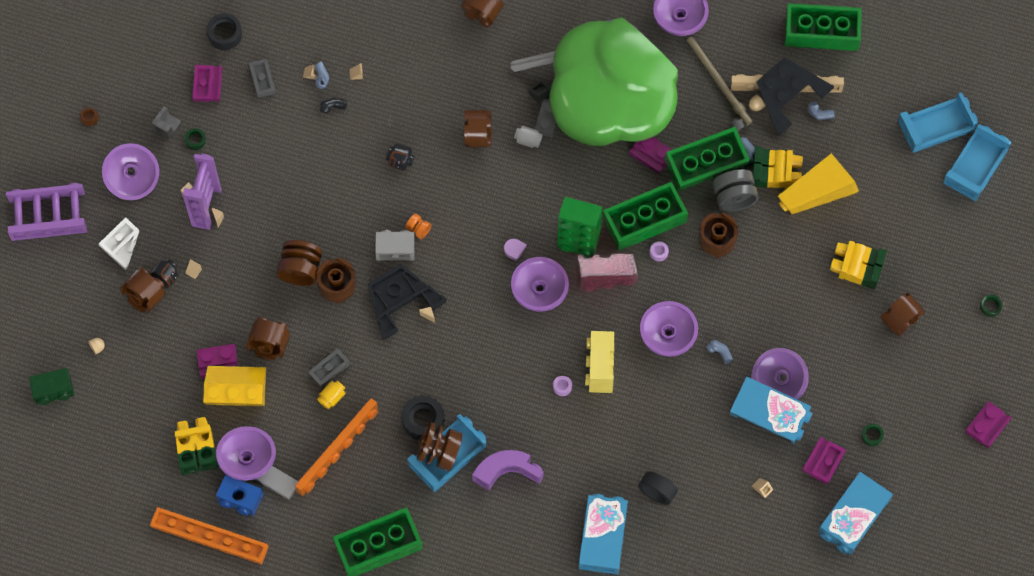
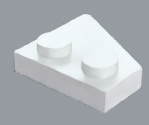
[99,218,139,270]

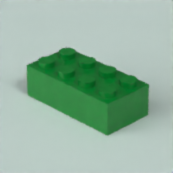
[784,3,862,51]
[663,127,750,192]
[602,182,688,251]
[557,197,602,258]
[333,507,423,576]

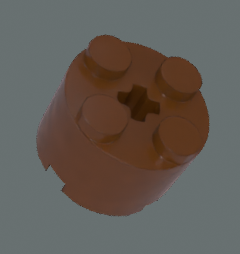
[461,0,504,28]
[464,110,492,148]
[699,213,738,258]
[317,258,356,303]
[120,267,165,313]
[879,292,925,337]
[246,317,290,360]

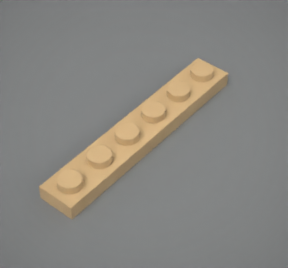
[731,74,844,93]

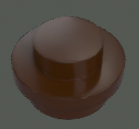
[80,108,99,126]

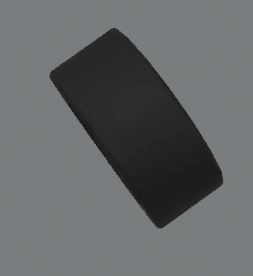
[207,13,242,50]
[638,471,678,505]

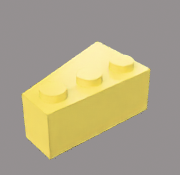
[585,331,614,393]

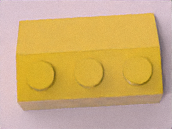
[203,366,266,406]

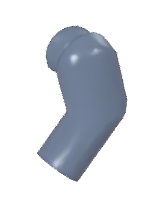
[314,61,329,89]
[808,102,834,120]
[741,137,754,164]
[707,340,733,364]

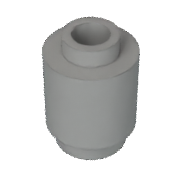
[514,125,543,148]

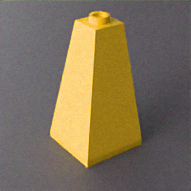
[778,153,859,214]

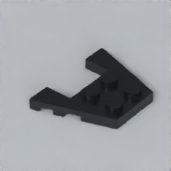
[756,57,835,136]
[368,264,447,340]

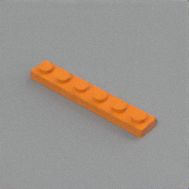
[295,398,378,496]
[150,507,269,565]

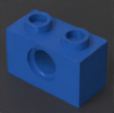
[216,475,263,516]

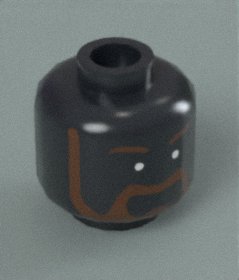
[386,143,415,171]
[150,260,179,289]

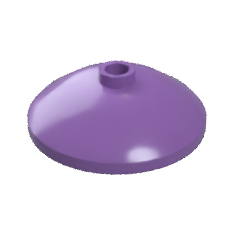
[653,0,709,36]
[102,143,159,200]
[511,257,569,312]
[640,301,698,357]
[751,348,808,400]
[216,426,276,480]

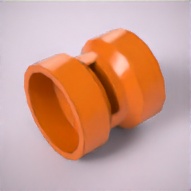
[405,213,432,240]

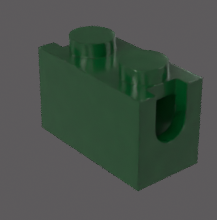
[29,368,75,405]

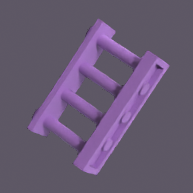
[183,154,222,230]
[6,183,87,241]

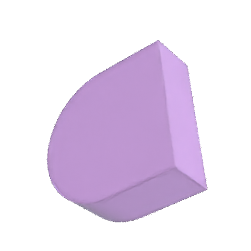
[504,239,527,262]

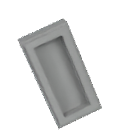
[256,466,299,500]

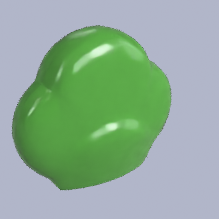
[549,17,678,146]

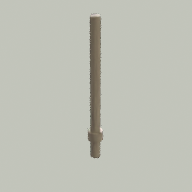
[687,37,752,126]

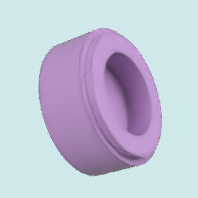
[649,241,669,261]
[553,376,572,396]

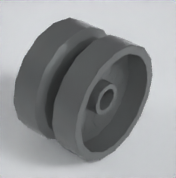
[712,169,759,212]

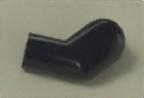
[320,97,347,113]

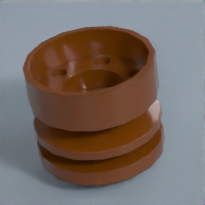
[276,240,322,286]
[417,422,463,471]

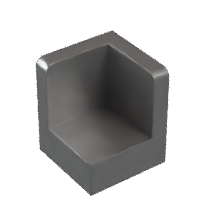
[152,107,181,140]

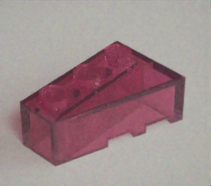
[576,254,638,292]

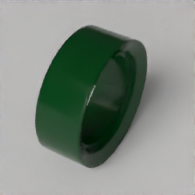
[185,128,206,150]
[980,294,1003,317]
[861,424,884,446]

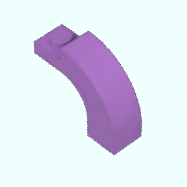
[472,450,544,491]

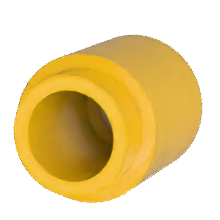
[317,381,346,410]

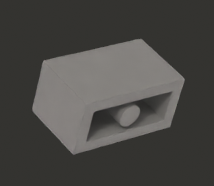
[375,230,415,261]

